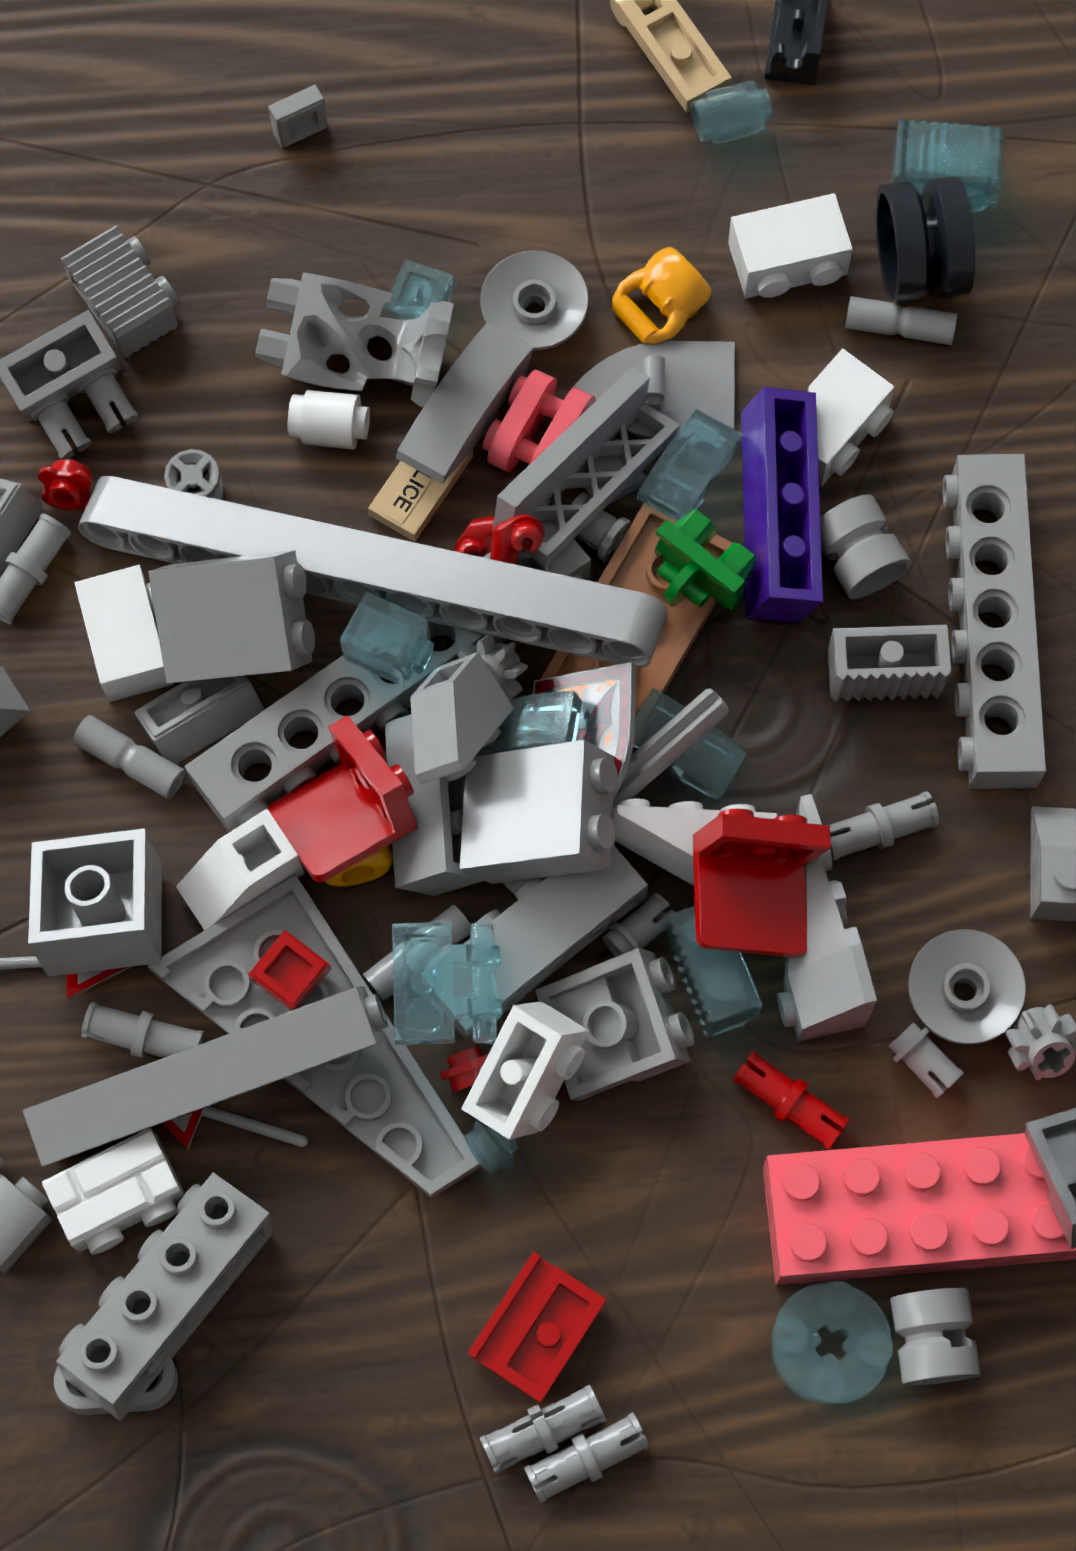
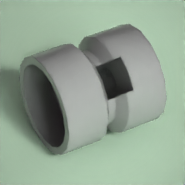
[820,495,912,599]
[890,1288,981,1386]

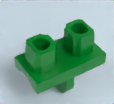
[654,509,757,613]

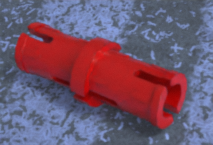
[732,1051,850,1150]

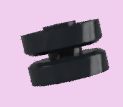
[875,175,975,304]

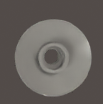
[480,250,588,351]
[908,929,1026,1045]

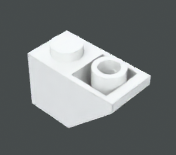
[808,348,895,486]
[176,809,304,930]

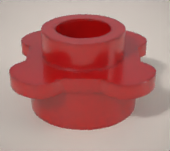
[38,459,93,510]

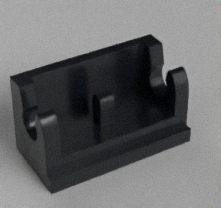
[764,0,828,85]

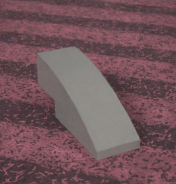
[396,322,534,484]

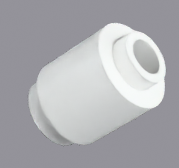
[288,390,370,450]

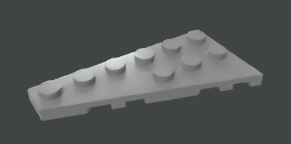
[147,874,482,1198]

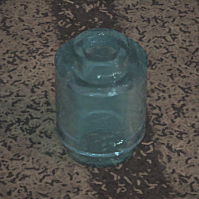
[691,80,772,145]

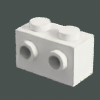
[461,1001,589,1140]

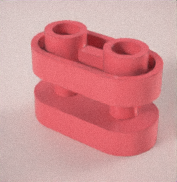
[483,369,596,473]

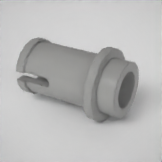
[603,893,678,957]
[889,1022,964,1099]

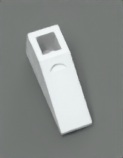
[612,799,777,886]

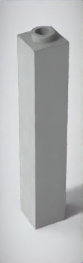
[22,986,388,1166]

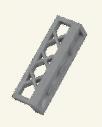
[493,366,680,566]

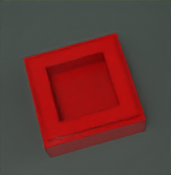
[248,930,332,1011]

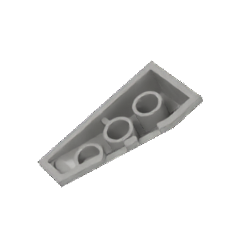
[777,794,877,1042]

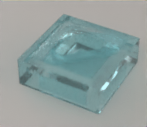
[384,259,457,320]

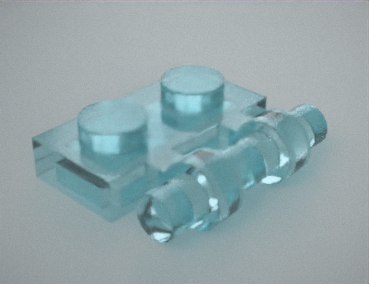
[392,922,502,1045]

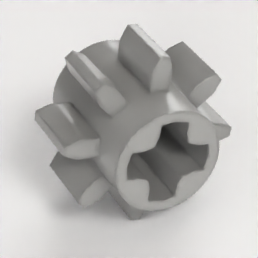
[457,634,528,700]
[1005,1004,1076,1080]

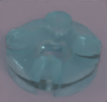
[771,1281,893,1405]

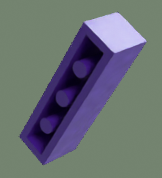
[741,387,823,623]

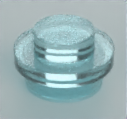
[465,1119,518,1174]

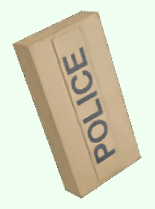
[368,449,474,542]

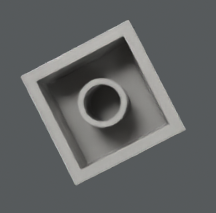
[28,828,162,977]

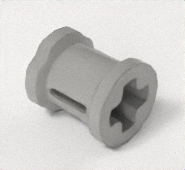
[565,492,631,562]

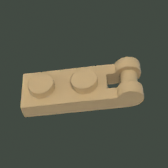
[610,0,732,112]

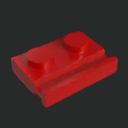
[467,1251,607,1404]

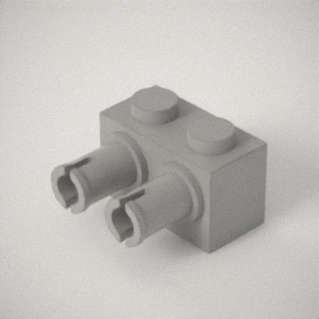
[0,309,139,460]

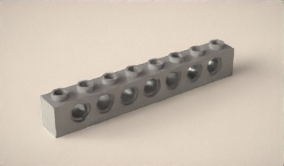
[184,521,591,832]

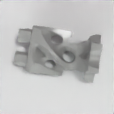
[255,272,454,407]

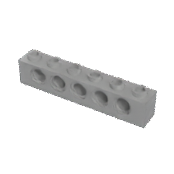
[942,454,1046,789]

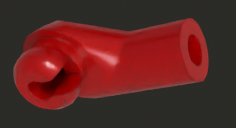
[490,514,545,565]

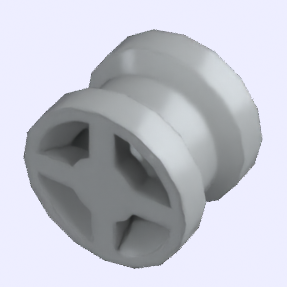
[164,449,225,500]

